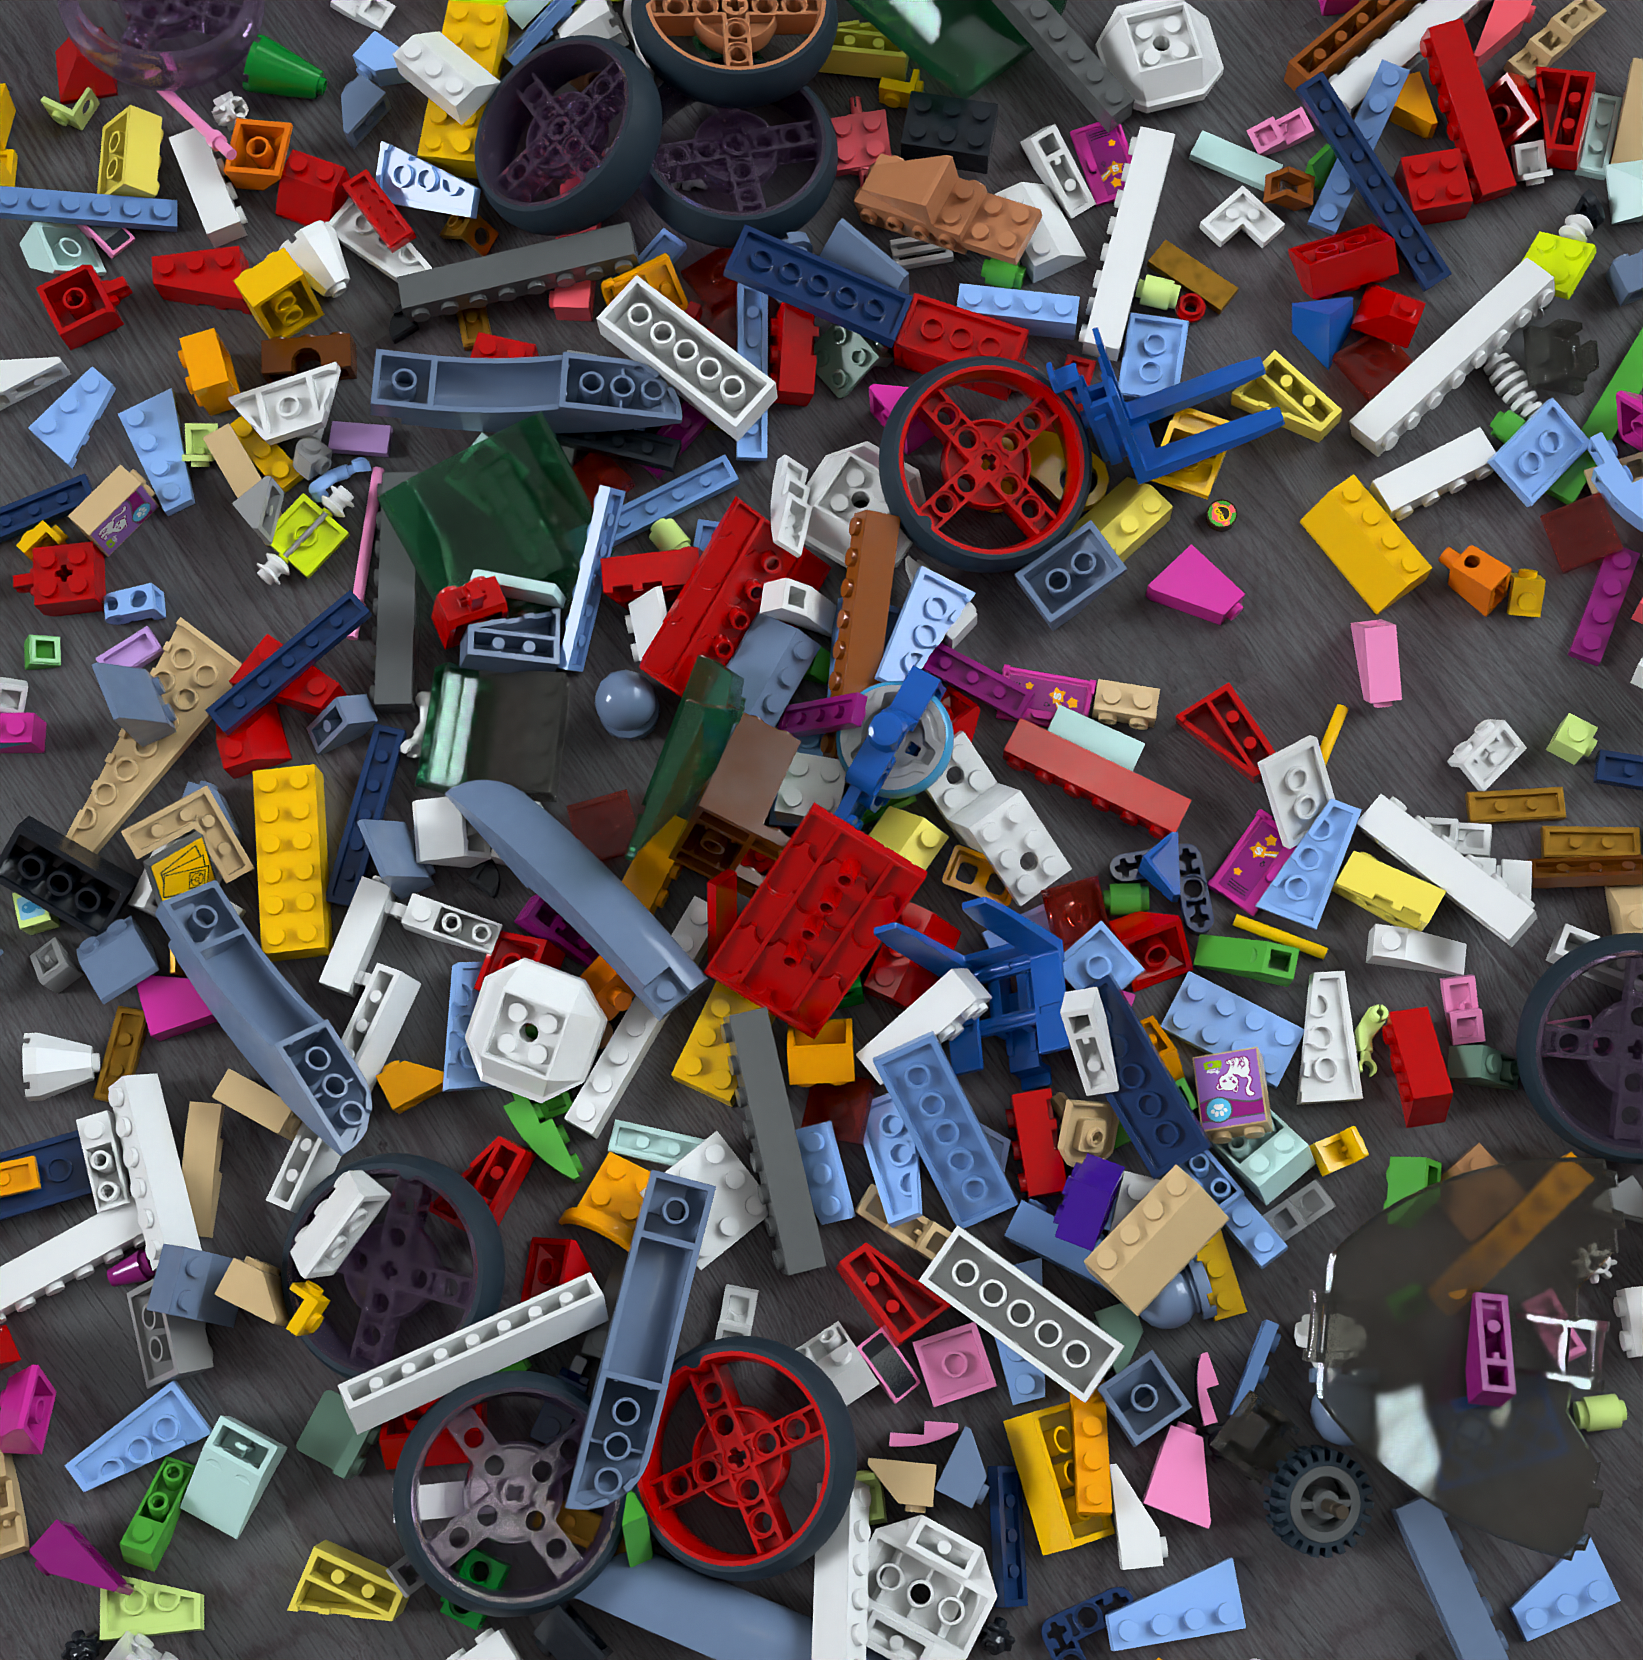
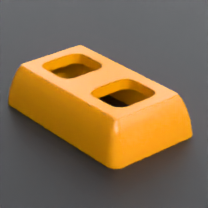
[942,845,1012,906]

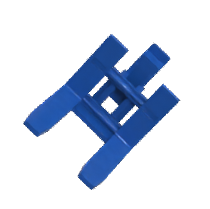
[1046,327,1285,484]
[874,897,1071,1091]

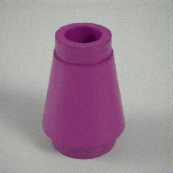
[107,1249,156,1287]

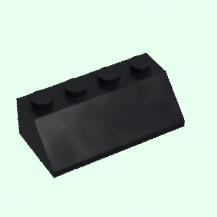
[0,815,139,937]

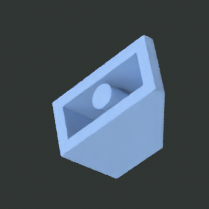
[352,31,409,86]

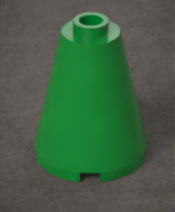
[242,34,328,99]

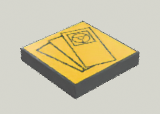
[143,831,217,907]

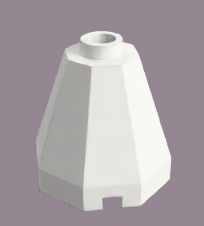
[555,0,629,46]
[279,220,350,298]
[22,1033,100,1101]

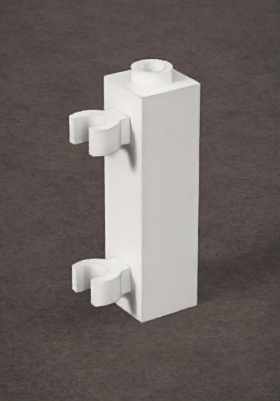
[319,875,407,998]

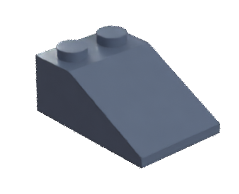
[1015,520,1128,631]
[92,662,177,747]
[357,819,436,900]
[146,1244,239,1328]

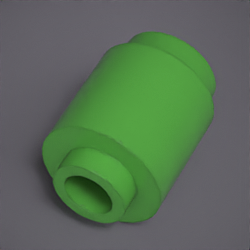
[981,257,1027,290]
[1489,409,1526,444]
[1103,883,1149,916]

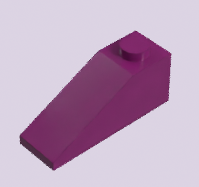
[514,895,600,968]
[1465,1292,1516,1407]
[29,1519,134,1596]

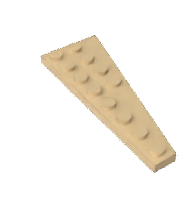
[66,617,242,854]

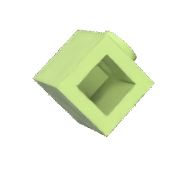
[1546,713,1598,765]

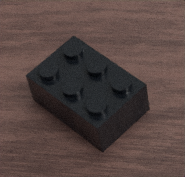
[901,91,998,174]

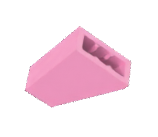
[1351,619,1402,708]
[1141,1421,1211,1529]

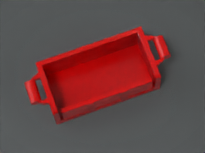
[889,293,1038,402]

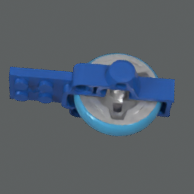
[834,665,954,830]

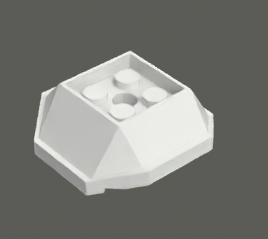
[1095,0,1224,113]
[804,441,926,568]
[465,958,608,1103]
[866,1515,997,1660]

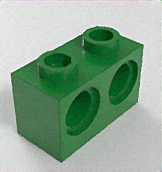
[440,1547,513,1630]

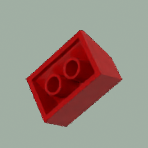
[1288,223,1399,300]
[863,902,962,1011]
[379,1393,488,1470]

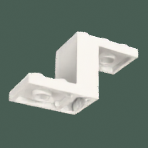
[925,731,1072,906]

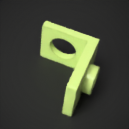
[41,87,100,131]

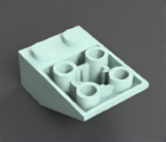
[1199,1109,1316,1206]
[180,1415,288,1539]

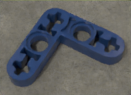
[1109,843,1214,936]
[1041,1586,1134,1660]

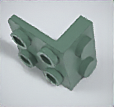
[814,323,894,398]
[296,1390,382,1479]

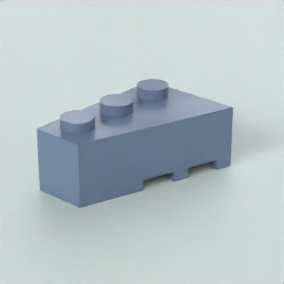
[459,607,561,678]

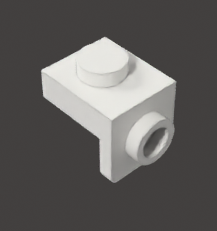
[1511,139,1553,186]

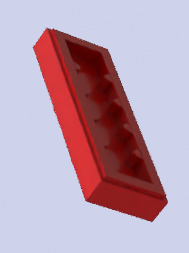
[342,169,417,253]

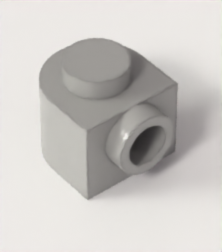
[293,438,333,480]

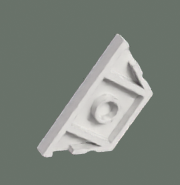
[228,362,341,446]

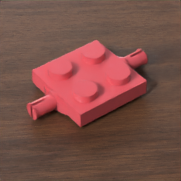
[830,96,892,187]

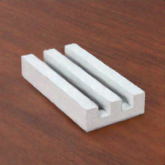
[890,237,954,270]

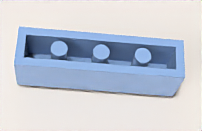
[957,283,1080,340]

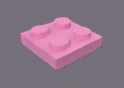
[912,1322,997,1407]

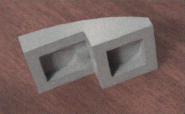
[1262,1178,1336,1242]

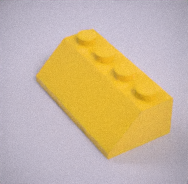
[1300,474,1432,615]
[1003,1402,1115,1556]

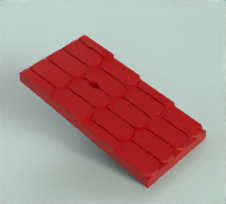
[639,496,831,711]
[704,802,928,1040]

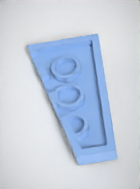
[118,388,195,516]
[994,1258,1045,1405]

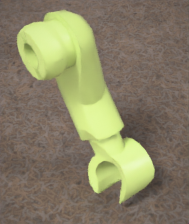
[1354,1004,1388,1077]

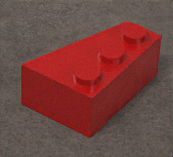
[1535,66,1596,170]
[151,246,252,315]
[768,301,819,406]
[1175,682,1276,784]
[1382,1006,1453,1128]
[1005,1088,1066,1200]
[836,1242,951,1348]

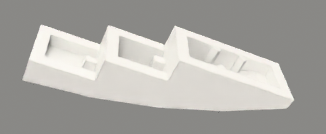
[771,455,812,558]

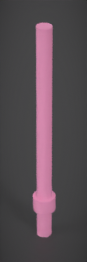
[138,65,237,160]
[346,467,385,640]

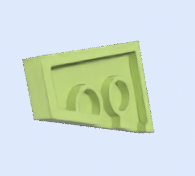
[100,1576,204,1641]

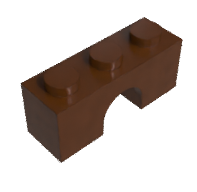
[261,331,357,384]

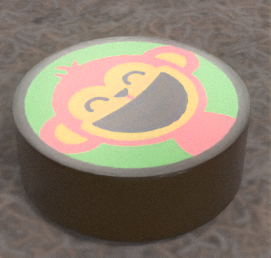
[1206,499,1237,532]

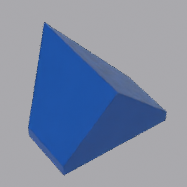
[1291,297,1353,370]
[1138,832,1181,902]

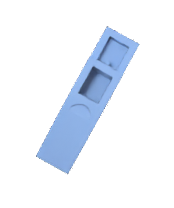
[1588,432,1643,532]
[1179,1149,1288,1269]

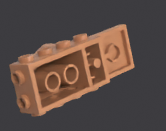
[854,153,1043,265]

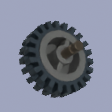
[1263,1445,1374,1558]

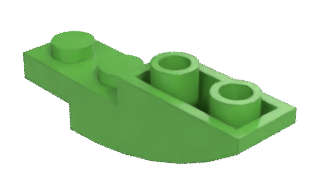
[503,1092,584,1184]

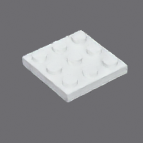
[639,1131,768,1270]

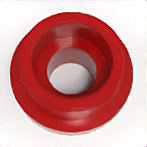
[1175,293,1206,323]

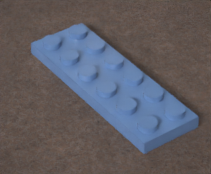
[873,1031,1018,1229]

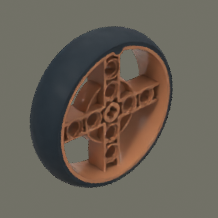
[631,0,838,109]

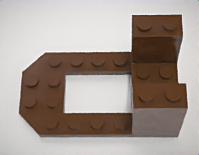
[668,712,801,899]

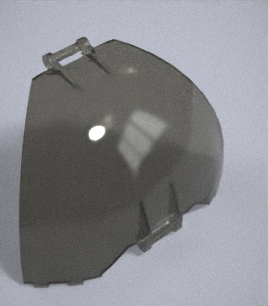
[1302,1157,1625,1561]

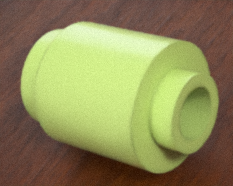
[1135,274,1181,310]
[649,518,691,552]
[1573,1394,1627,1432]

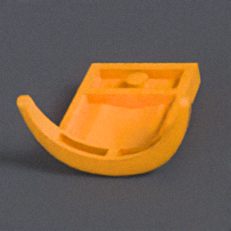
[601,253,689,311]
[558,1152,650,1252]

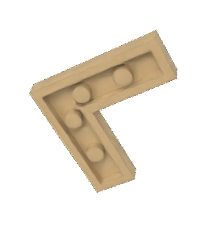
[121,785,254,884]

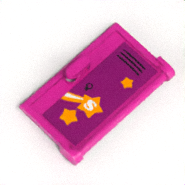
[1069,122,1132,207]
[996,664,1097,727]
[1207,809,1297,916]

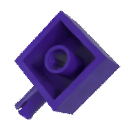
[1053,1153,1125,1252]

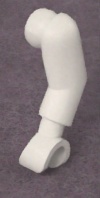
[400,691,438,758]

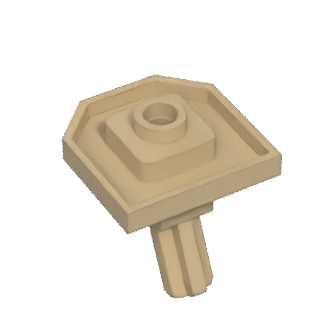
[1050,1092,1119,1167]

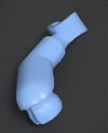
[309,457,372,503]

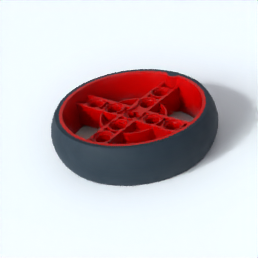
[879,356,1092,573]
[632,1336,857,1581]

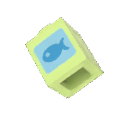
[12,893,61,935]

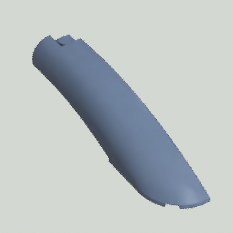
[370,349,682,433]
[445,780,709,1022]
[155,880,372,1156]
[565,1170,716,1510]
[574,1552,890,1660]

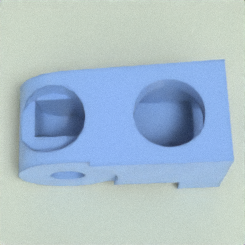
[103,583,166,625]

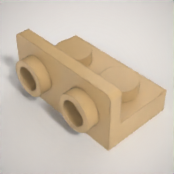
[1092,679,1160,730]

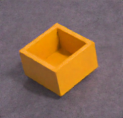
[178,328,241,416]
[787,1018,855,1087]

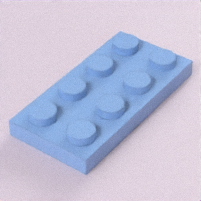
[1161,971,1304,1089]

